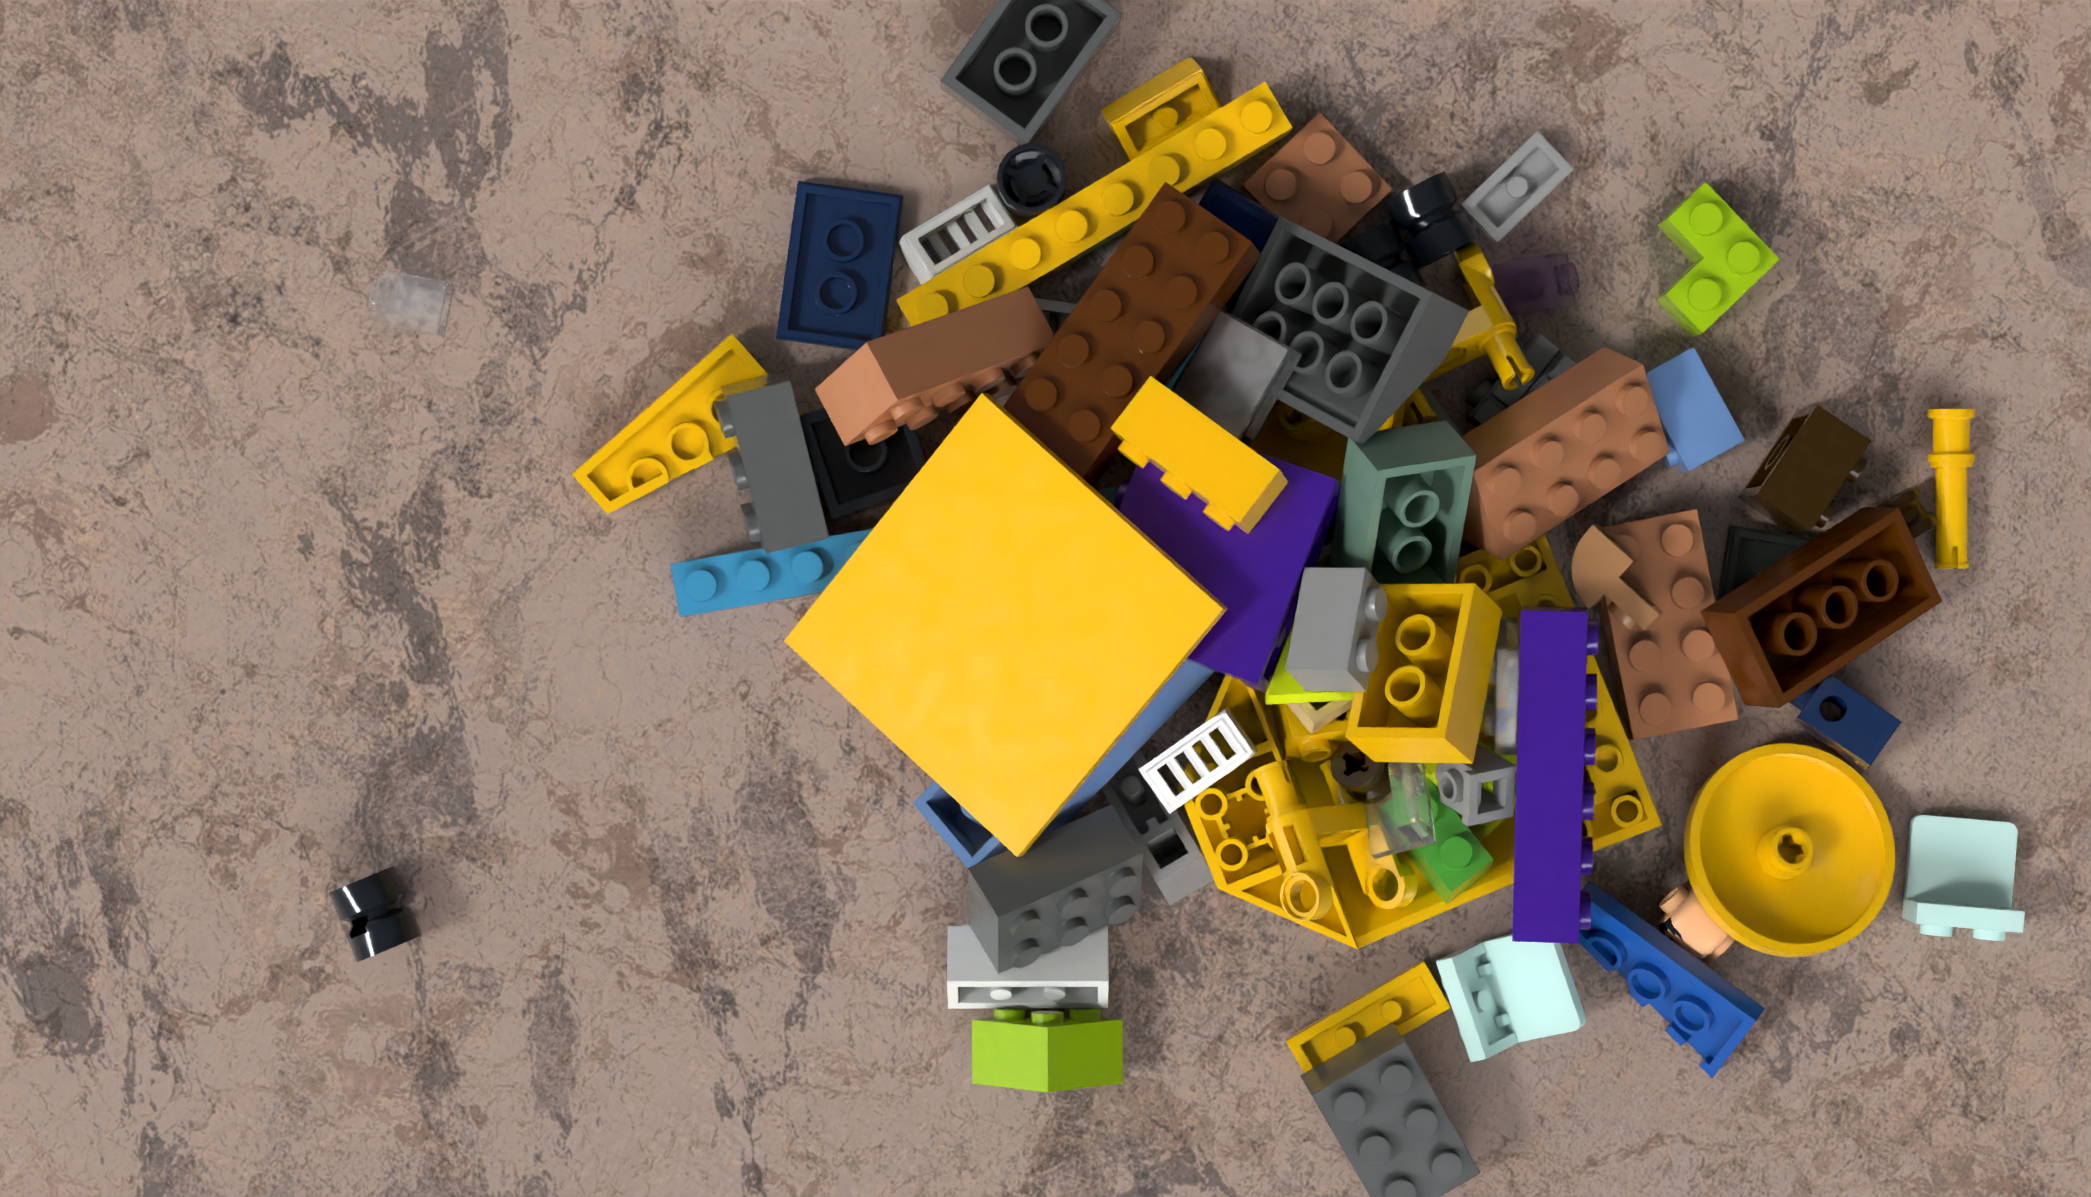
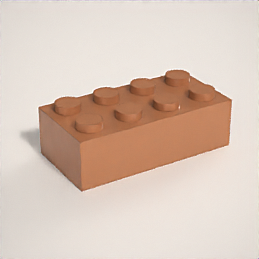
[815,287,1054,446]
[1461,347,1670,561]
[1583,509,1739,740]

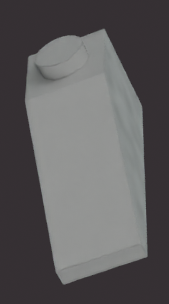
[1101,749,1214,905]

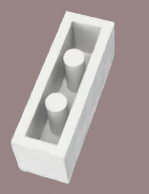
[947,923,1109,1009]

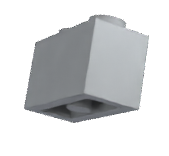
[1285,567,1387,692]

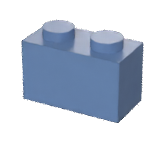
[1646,347,1745,473]

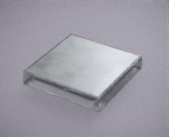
[1172,309,1302,447]

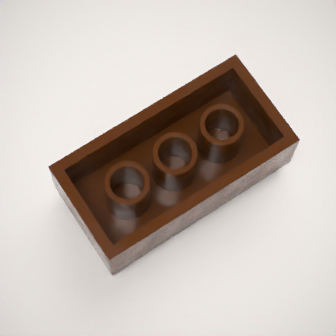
[1700,507,1942,708]

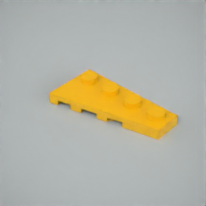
[572,333,803,514]

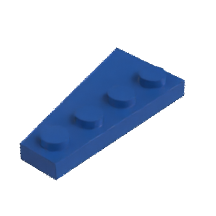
[1579,881,1765,1078]

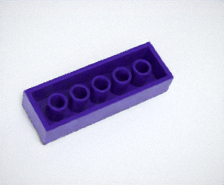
[1512,606,1599,944]

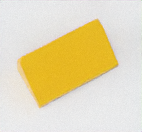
[1101,57,1221,161]

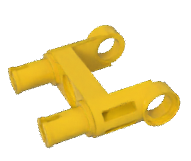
[1403,242,1535,427]
[1253,759,1418,922]

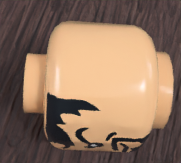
[1658,884,1735,963]

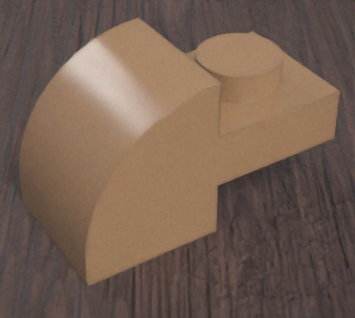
[1571,523,1663,630]

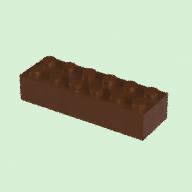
[1003,182,1261,487]

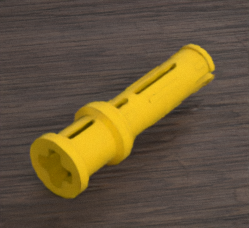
[1927,409,1976,569]

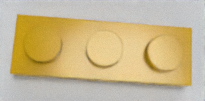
[1285,960,1451,1073]

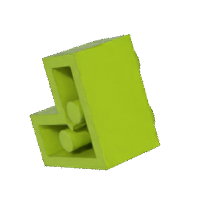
[1656,182,1780,338]
[972,1008,1123,1092]

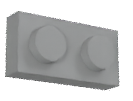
[1459,131,1574,244]

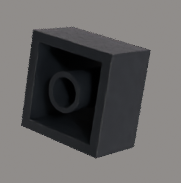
[799,408,927,520]

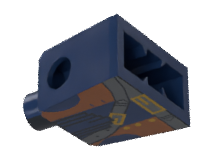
[1789,675,1902,772]

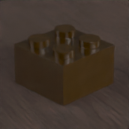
[1738,405,1871,533]

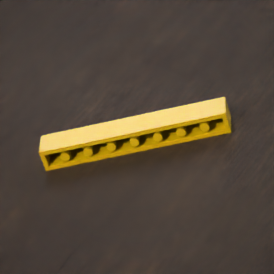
[896,82,1293,327]

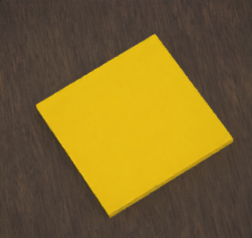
[784,393,1228,857]

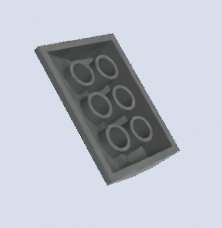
[1230,216,1469,445]

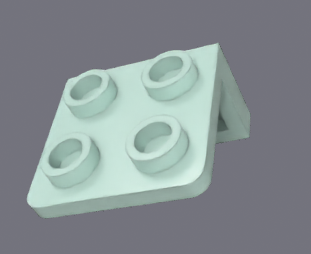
[1902,814,2025,941]
[1436,934,1586,1062]

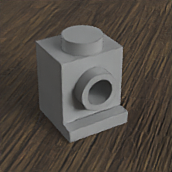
[1435,744,1516,826]

